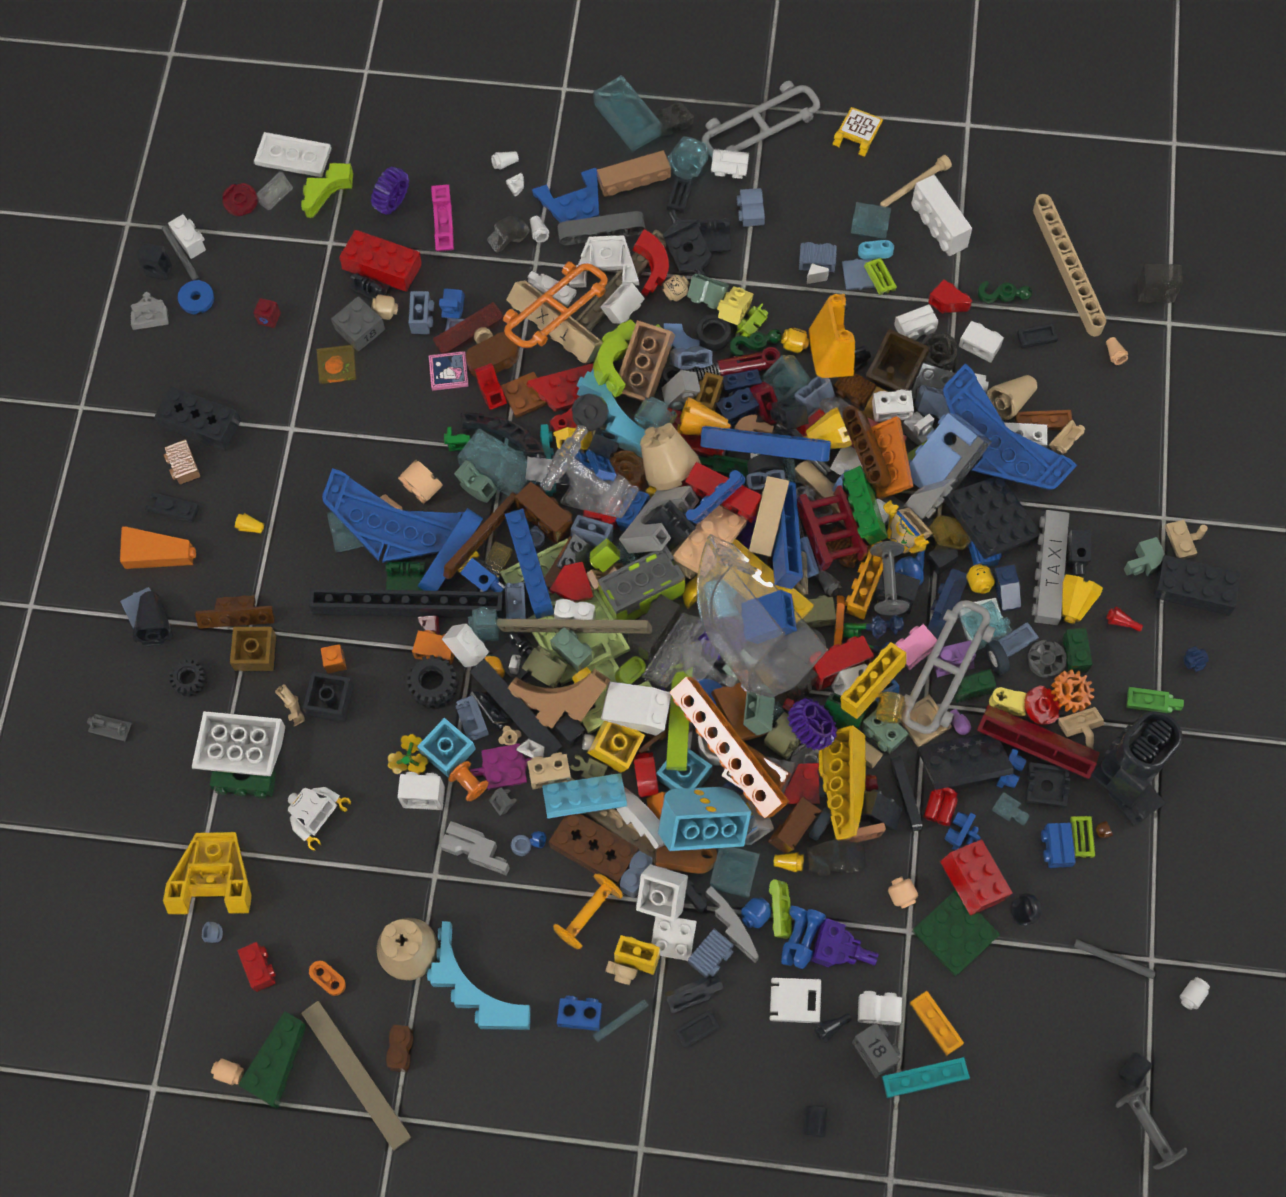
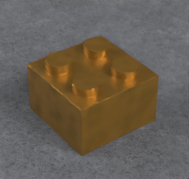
[230,627,276,671]

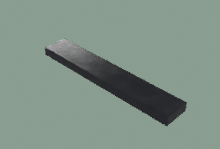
[470,659,563,757]

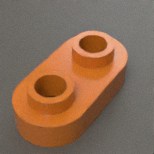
[309,961,346,996]

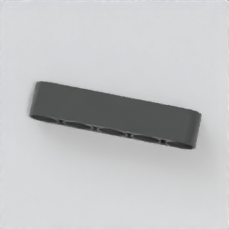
[557,211,646,245]

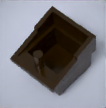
[866,329,929,391]

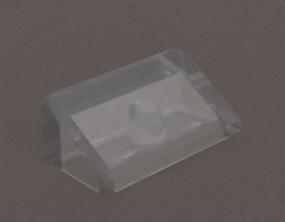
[256,172,292,210]

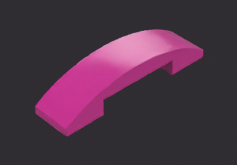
[431,184,454,252]

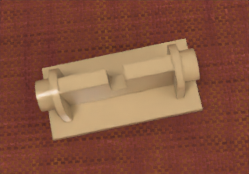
[1049,420,1085,455]

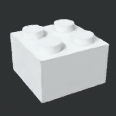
[398,772,445,810]
[636,864,688,922]

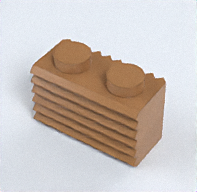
[163,439,200,484]

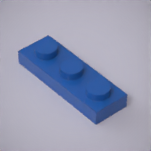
[586,447,616,481]

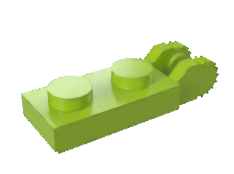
[769,879,792,939]

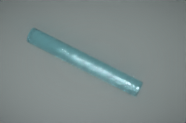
[593,1000,648,1042]

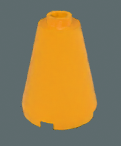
[677,397,731,436]

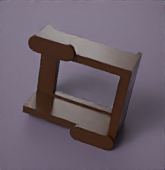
[768,797,823,854]

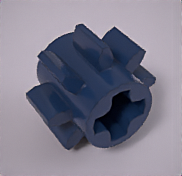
[1183,646,1209,672]

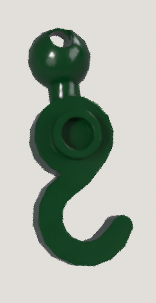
[978,281,1033,303]
[730,329,782,357]

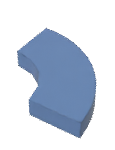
[664,323,699,349]

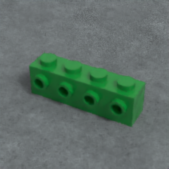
[843,465,888,545]

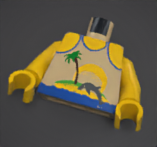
[883,500,932,553]

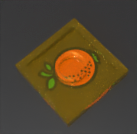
[317,345,356,384]

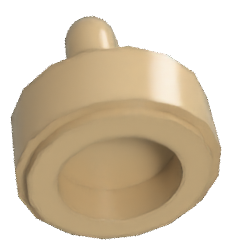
[474,327,493,343]

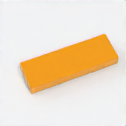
[910,991,964,1056]

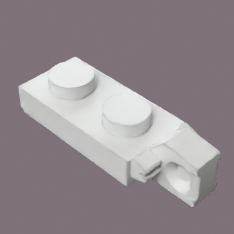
[528,271,577,307]

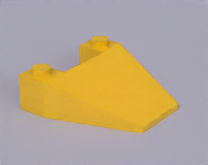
[163,832,252,914]

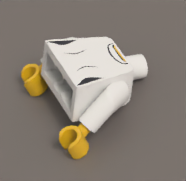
[288,787,351,851]

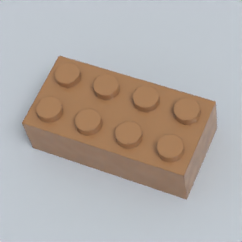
[619,320,675,405]

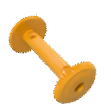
[553,874,623,949]

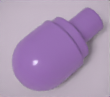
[950,709,971,735]

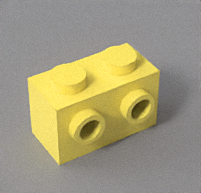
[717,287,754,325]

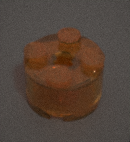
[608,450,645,494]

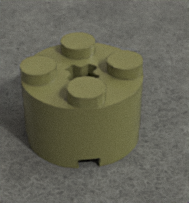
[522,645,567,688]
[764,712,801,760]

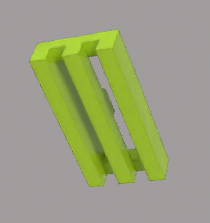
[864,258,897,295]
[1070,816,1095,858]

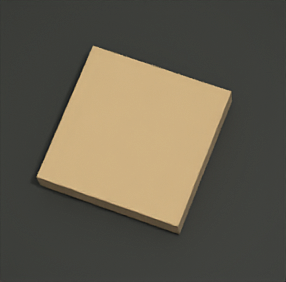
[898,695,952,747]

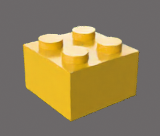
[587,721,645,773]

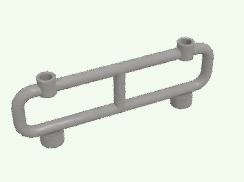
[702,81,820,158]
[901,600,996,734]

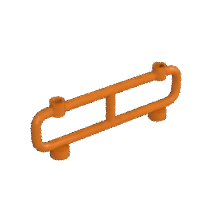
[503,261,608,348]

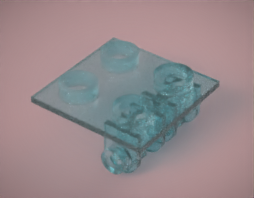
[851,202,891,239]
[958,600,1012,650]

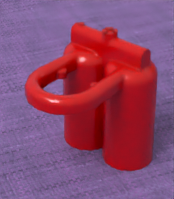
[923,787,958,826]

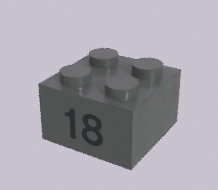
[331,296,385,352]
[852,1022,901,1079]

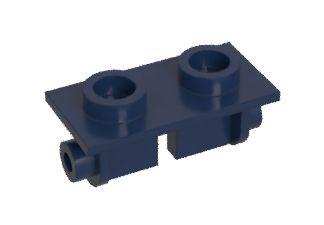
[723,369,762,393]

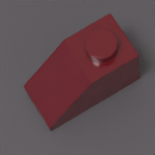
[749,381,777,425]

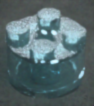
[668,137,708,180]
[634,397,677,430]

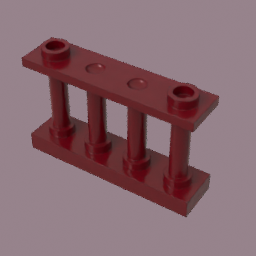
[797,485,868,571]

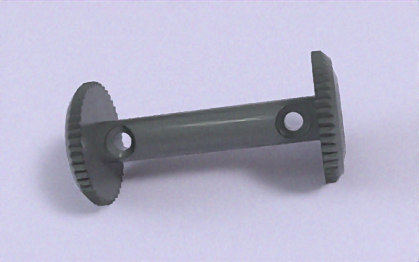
[870,541,909,615]
[1116,1086,1187,1170]

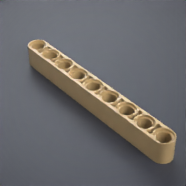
[1033,194,1106,336]

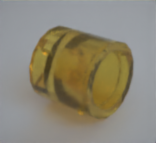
[875,692,906,724]

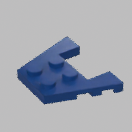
[532,167,599,223]

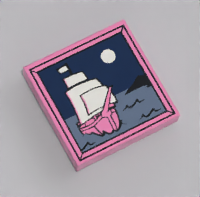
[429,352,469,391]

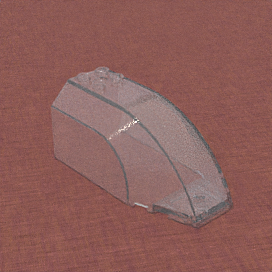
[697,534,828,698]

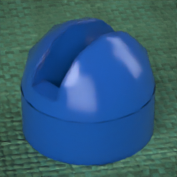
[529,831,546,848]

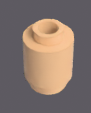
[211,1058,245,1085]

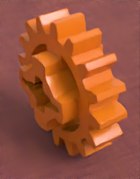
[1051,670,1094,713]

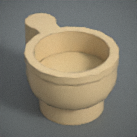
[605,961,638,985]

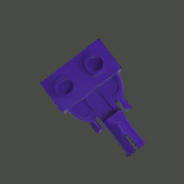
[810,918,879,967]

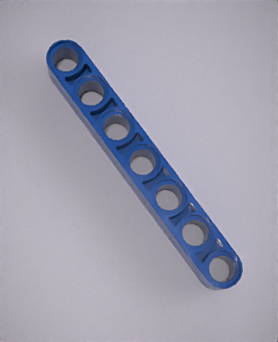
[700,426,831,462]

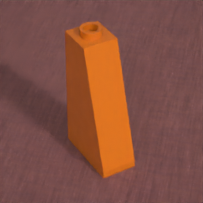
[120,527,196,569]

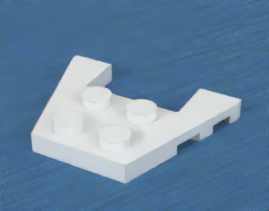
[569,236,639,288]

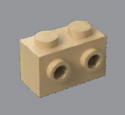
[527,753,571,789]

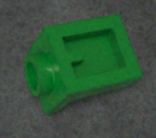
[444,427,472,451]

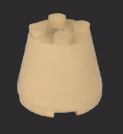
[640,423,701,490]
[377,918,439,980]

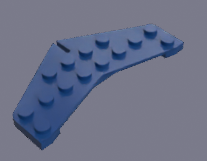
[943,364,1077,490]
[322,468,464,563]

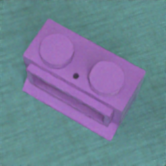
[934,640,976,677]

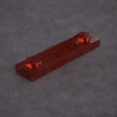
[433,302,504,354]

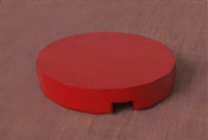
[1025,686,1060,725]

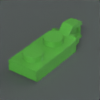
[1127,687,1184,713]

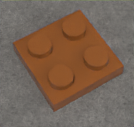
[501,372,548,418]

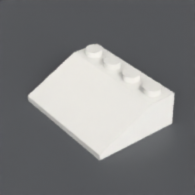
[192,711,285,776]

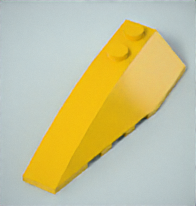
[819,725,866,840]

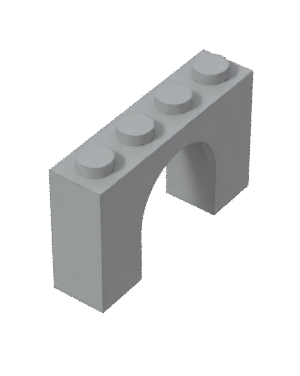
[619,486,700,553]

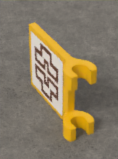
[833,107,883,157]

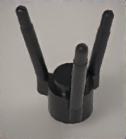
[854,345,871,372]

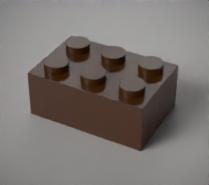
[515,482,573,544]

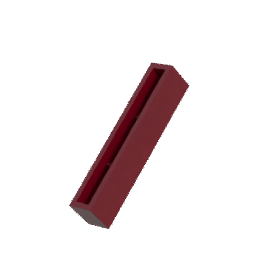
[977,705,1100,779]

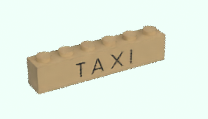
[507,281,603,363]

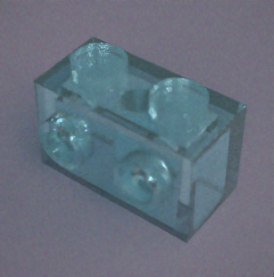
[469,607,499,641]

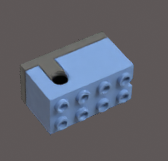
[909,413,992,502]

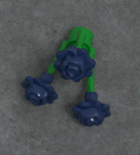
[843,615,904,656]

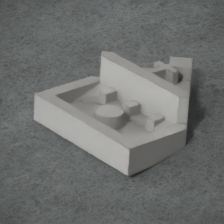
[131,292,169,330]

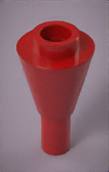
[1106,606,1143,632]

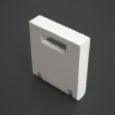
[770,978,821,1023]

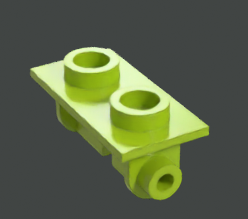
[734,304,768,338]

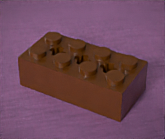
[549,814,639,887]

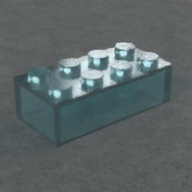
[593,75,661,152]
[457,429,536,496]

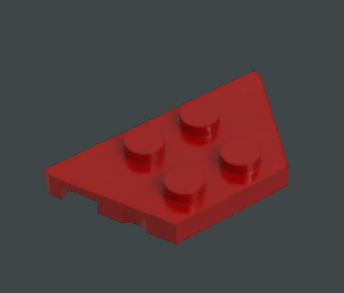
[526,363,593,412]

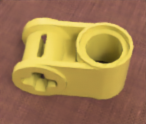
[989,687,1027,716]

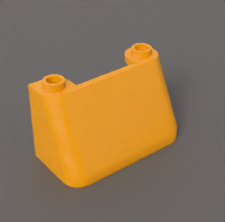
[809,294,855,378]

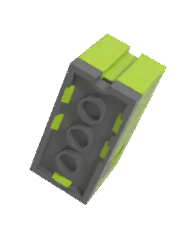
[598,546,685,620]

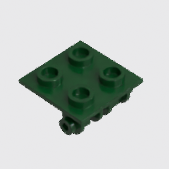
[385,562,426,591]

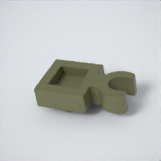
[570,755,608,778]

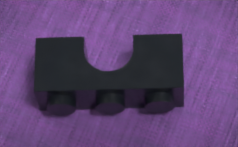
[922,517,958,575]

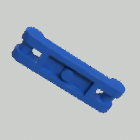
[686,470,745,524]

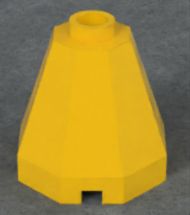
[804,407,852,449]
[1061,574,1103,624]

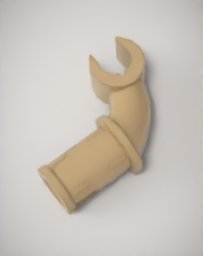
[275,684,305,726]

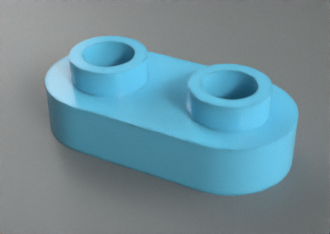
[858,240,894,260]

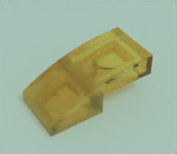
[485,541,513,582]

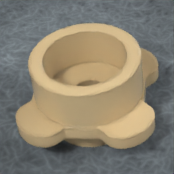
[499,726,521,745]

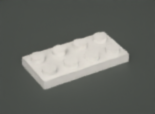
[254,132,332,177]

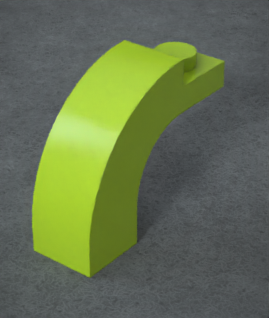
[593,333,629,397]

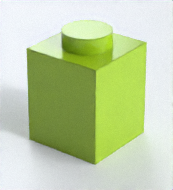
[590,538,620,572]

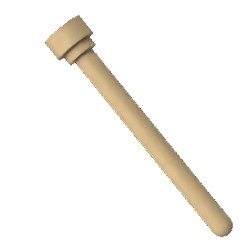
[880,155,952,208]

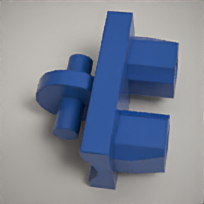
[997,749,1026,788]
[944,812,981,850]

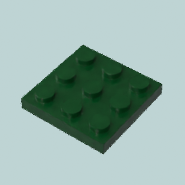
[912,890,1000,977]

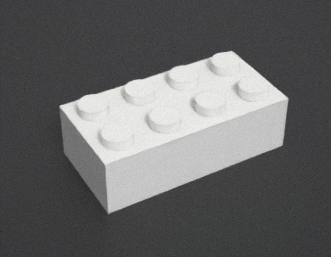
[912,175,972,256]

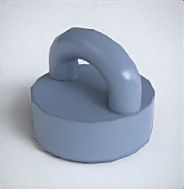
[202,922,223,943]

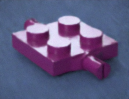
[470,743,532,790]

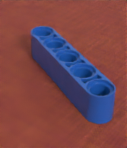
[417,508,483,591]

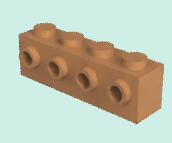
[597,150,671,197]

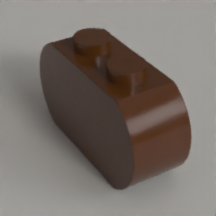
[466,332,519,378]

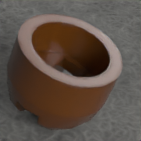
[1096,821,1113,838]

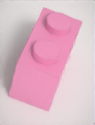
[895,624,937,670]

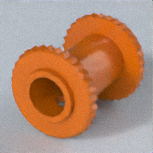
[448,761,488,801]

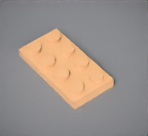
[673,506,747,578]

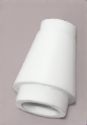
[491,151,519,170]
[530,216,549,242]

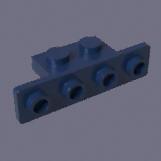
[927,569,968,640]

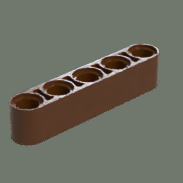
[842,406,891,488]

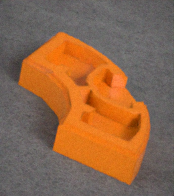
[834,595,845,645]

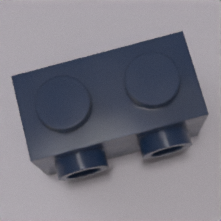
[716,388,759,426]

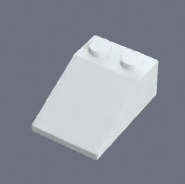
[601,682,671,736]

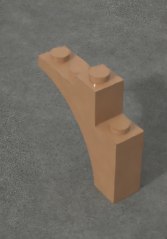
[507,668,610,728]

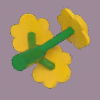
[388,734,428,775]

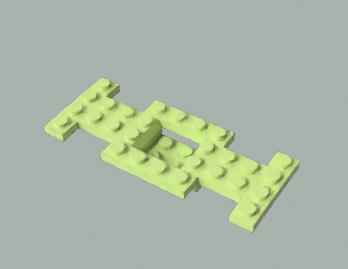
[500,539,652,734]

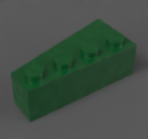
[238,1011,307,1109]

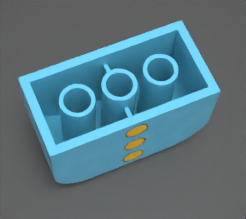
[658,787,751,851]

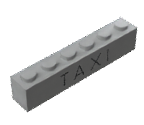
[1032,510,1069,625]

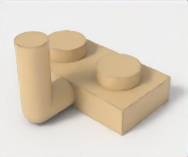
[1165,520,1208,559]
[1058,707,1104,750]

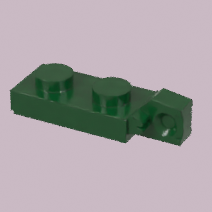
[699,454,749,480]

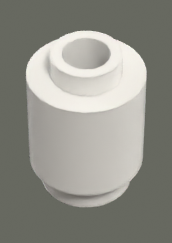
[1180,977,1210,1010]

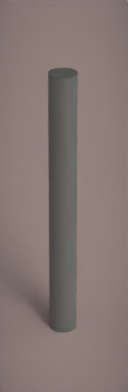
[162,225,200,281]
[1074,939,1156,979]

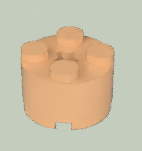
[398,460,443,504]

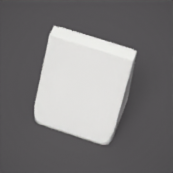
[807,264,829,284]
[517,739,544,758]

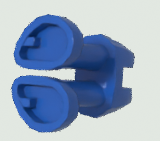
[781,906,826,969]

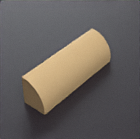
[794,460,855,527]
[749,476,790,557]

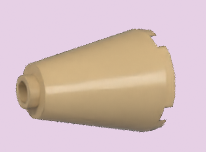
[987,375,1037,420]

